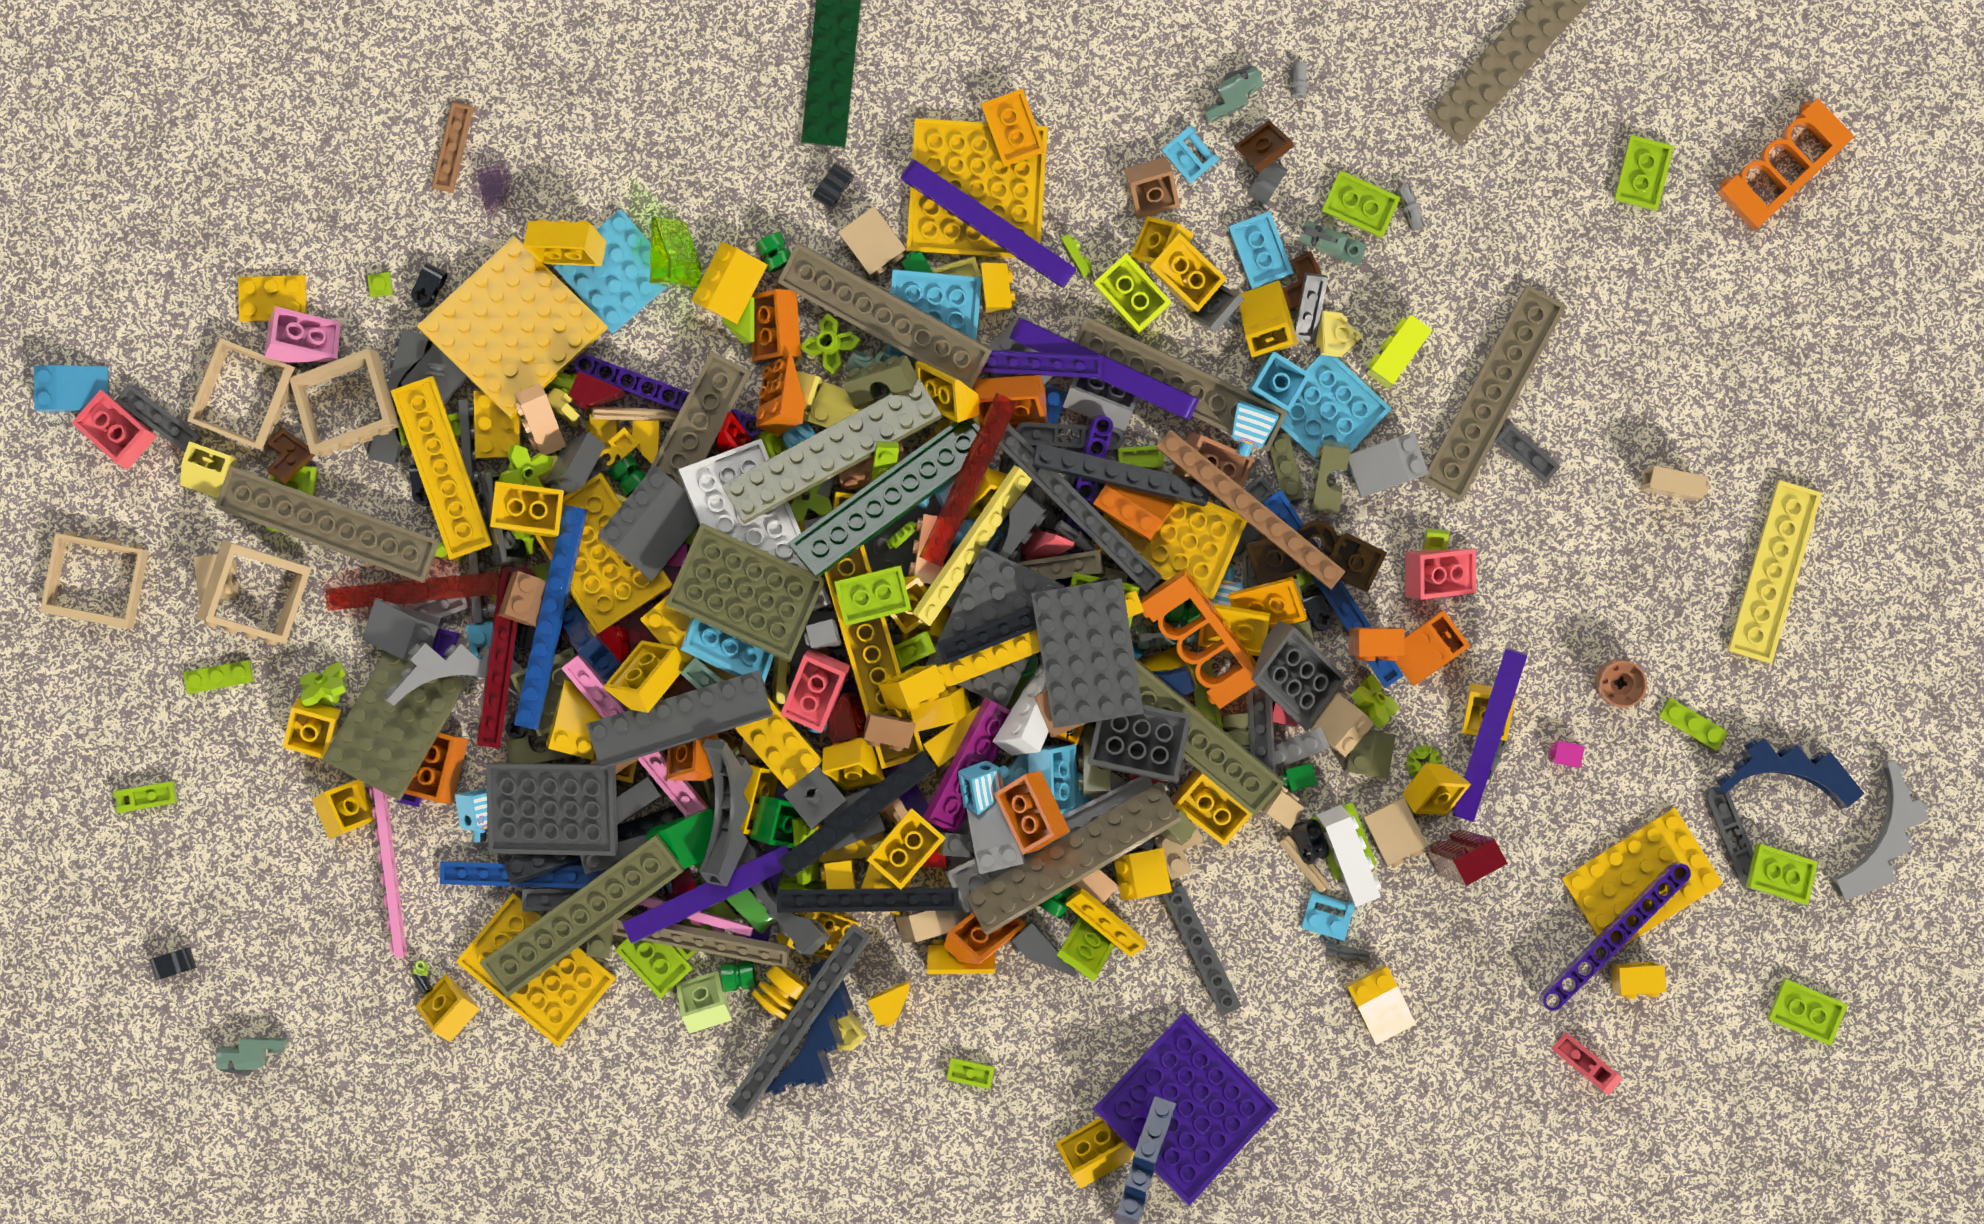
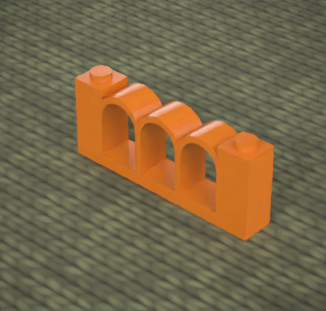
[1717,98,1855,231]
[1141,568,1257,709]

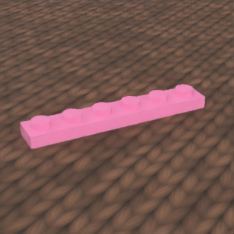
[634,896,754,937]

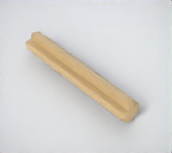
[591,407,679,422]

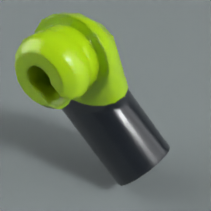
[412,960,433,994]

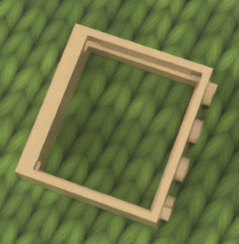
[187,338,299,452]
[289,348,400,458]
[40,530,149,629]
[197,540,311,646]

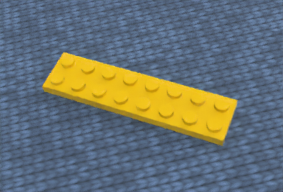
[391,376,493,560]

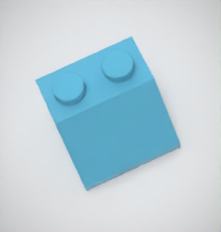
[1247,351,1311,413]

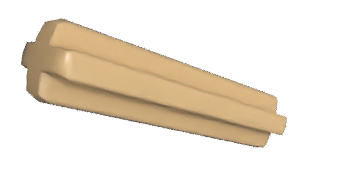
[1279,835,1330,892]

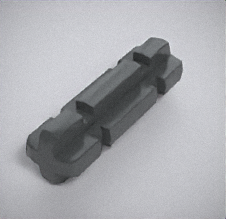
[1325,942,1370,963]

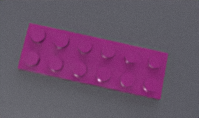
[923,698,1011,833]

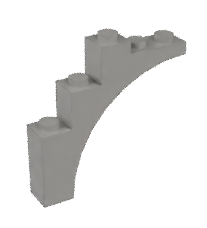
[384,643,523,706]
[1832,760,1929,901]

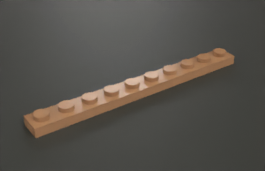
[1156,429,1345,590]

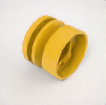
[751,966,809,1020]

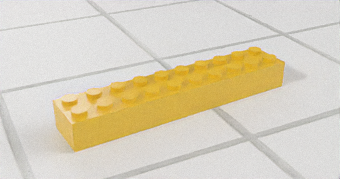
[824,545,924,769]
[640,595,823,790]

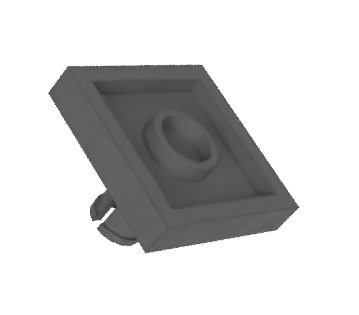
[1189,285,1244,333]
[783,766,847,830]

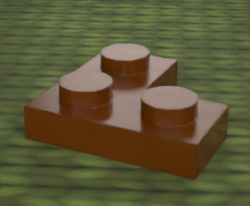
[1282,251,1330,310]
[266,428,315,484]

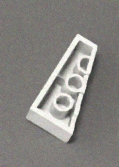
[993,663,1049,756]
[1316,805,1381,907]

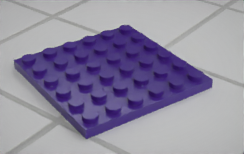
[1092,1012,1279,1206]

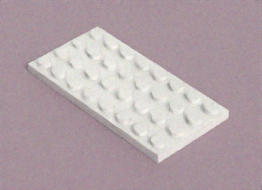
[677,439,831,612]

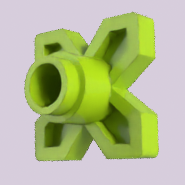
[801,314,862,375]
[498,444,553,488]
[790,482,832,522]
[300,661,347,707]
[1350,674,1400,729]

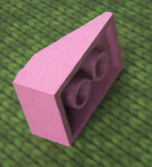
[264,306,341,362]

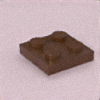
[1234,120,1294,172]

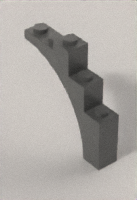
[699,739,753,887]

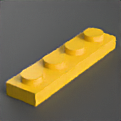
[1065,888,1147,957]

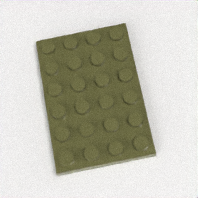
[664,523,826,662]
[322,651,467,801]

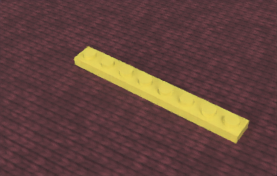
[912,465,1032,626]

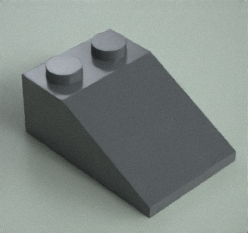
[362,598,440,661]
[1011,920,1077,977]

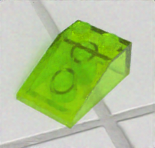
[650,216,701,289]

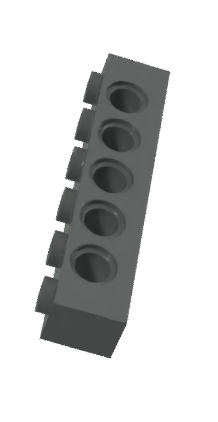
[1162,883,1242,1016]

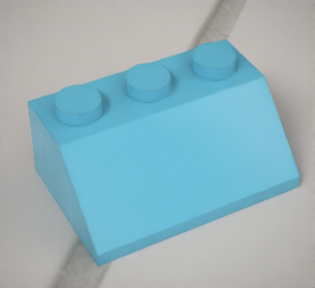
[1027,744,1078,815]

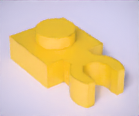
[599,427,640,466]

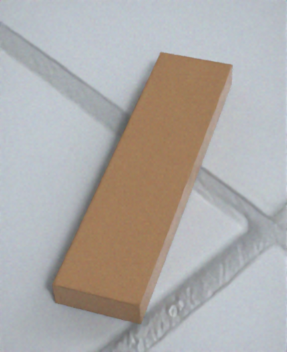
[431,102,474,193]

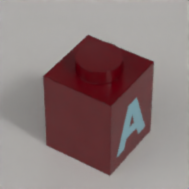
[663,867,695,900]

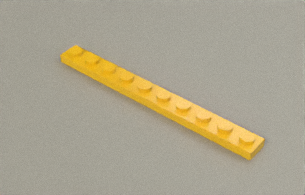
[937,589,1144,688]

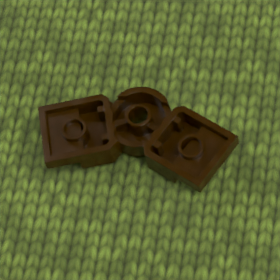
[1245,521,1387,593]

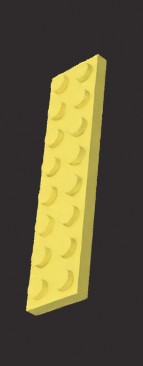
[1727,480,1822,664]

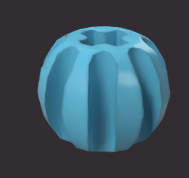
[782,421,816,449]

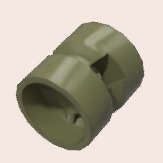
[1222,713,1250,745]

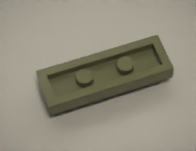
[1269,433,1305,501]

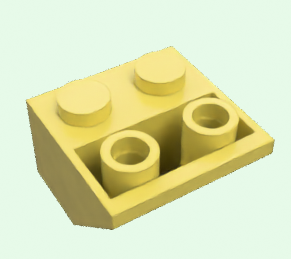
[180,441,238,498]

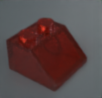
[827,692,866,743]

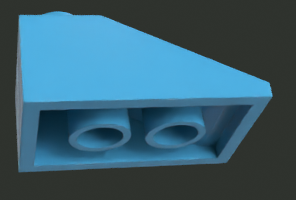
[34,365,109,413]

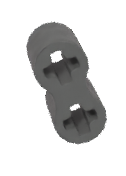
[1247,161,1288,205]

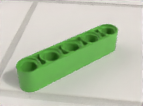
[694,861,775,934]

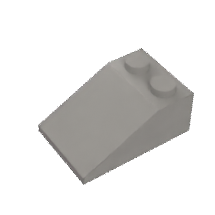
[1348,432,1429,498]
[966,801,1026,874]

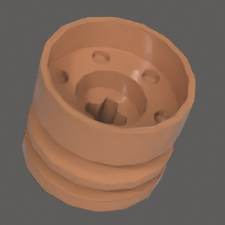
[1595,659,1647,708]

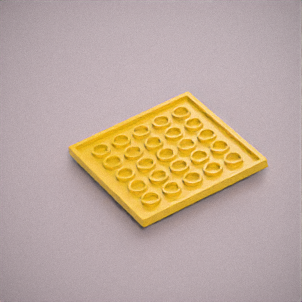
[906,118,1048,259]
[417,236,608,419]

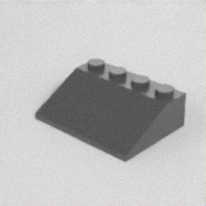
[597,466,699,581]
[479,472,528,567]
[1251,621,1347,731]
[1088,705,1191,784]

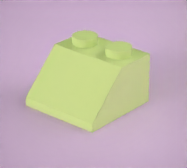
[676,971,732,1034]

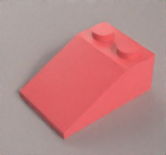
[72,389,157,470]
[1405,548,1476,600]
[780,648,851,733]

